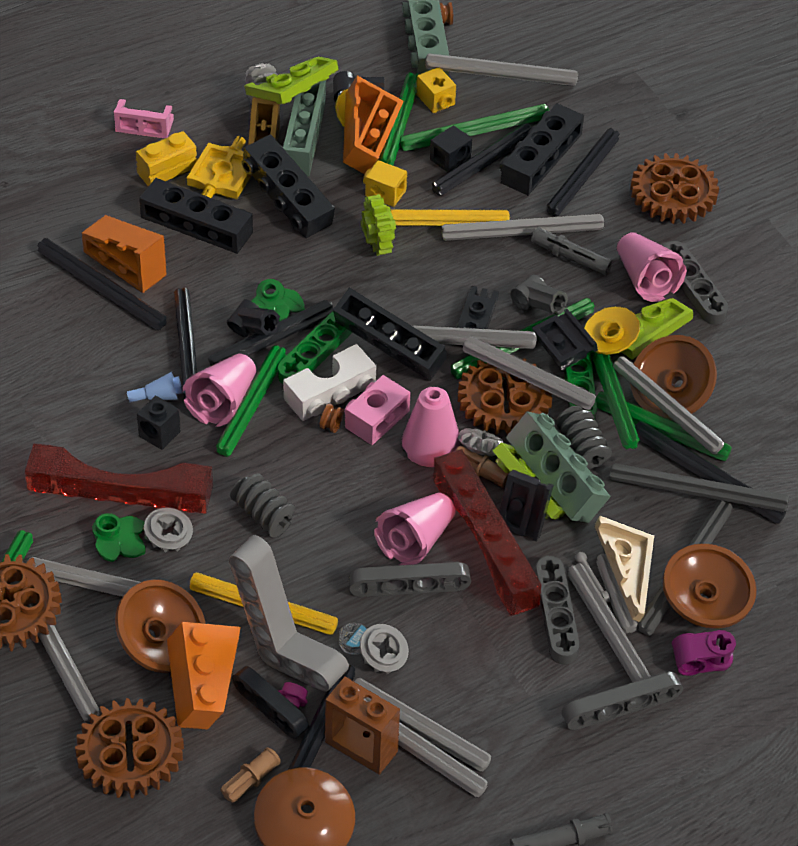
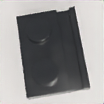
[532,308,598,370]
[496,470,554,542]

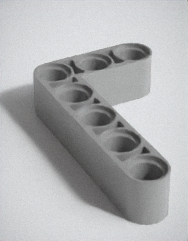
[229,535,349,692]

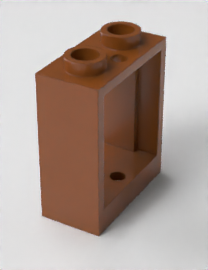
[325,677,400,775]

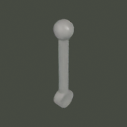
[575,552,610,603]

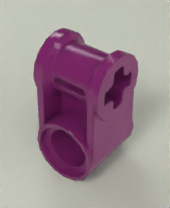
[672,630,736,676]

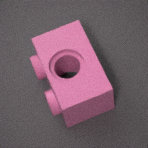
[344,375,410,445]

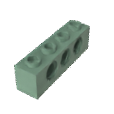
[402,0,449,77]
[283,80,326,176]
[506,411,611,523]

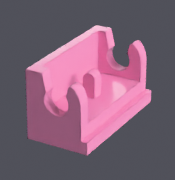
[114,99,174,138]

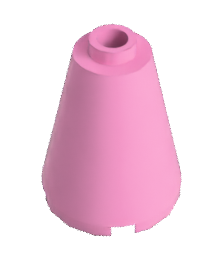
[617,233,687,302]
[182,354,256,427]
[402,387,461,467]
[374,493,455,565]

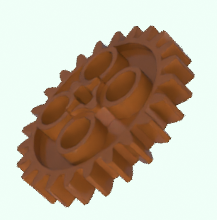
[630,153,719,224]
[457,358,553,435]
[0,554,62,651]
[75,698,184,798]

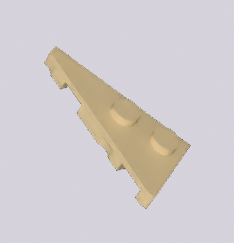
[595,516,654,622]

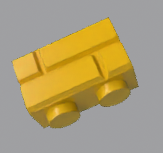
[135,131,197,186]

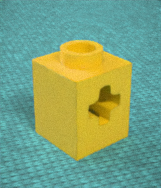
[416,68,456,113]
[363,160,407,207]

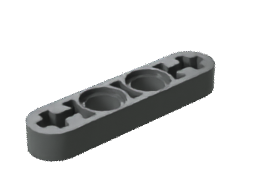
[664,241,729,325]
[535,556,579,665]
[349,562,471,597]
[561,672,683,730]

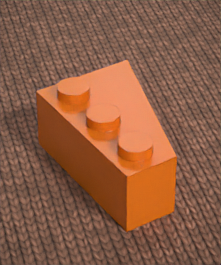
[343,75,404,174]
[82,215,167,293]
[167,622,241,729]

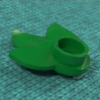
[251,279,305,322]
[92,513,146,562]

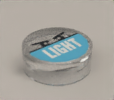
[339,622,368,655]

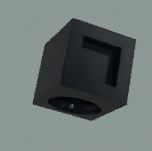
[430,125,472,173]
[137,395,181,450]

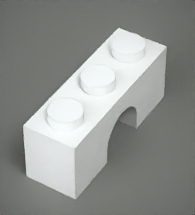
[283,344,376,421]

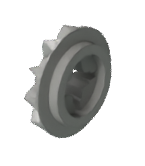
[458,428,503,456]
[143,508,193,552]
[358,624,409,674]

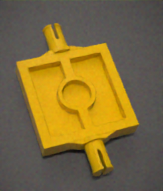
[187,136,252,199]

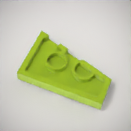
[244,56,339,104]
[613,298,693,359]
[493,443,565,520]

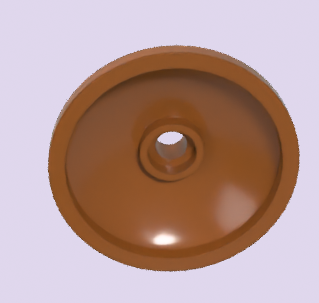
[630,335,717,419]
[663,544,756,628]
[115,580,206,673]
[254,768,355,846]

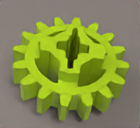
[360,194,396,256]

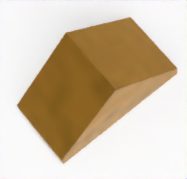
[248,97,280,145]

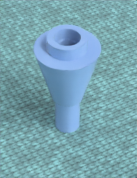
[127,372,183,403]

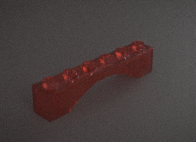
[25,443,213,514]
[433,449,542,616]

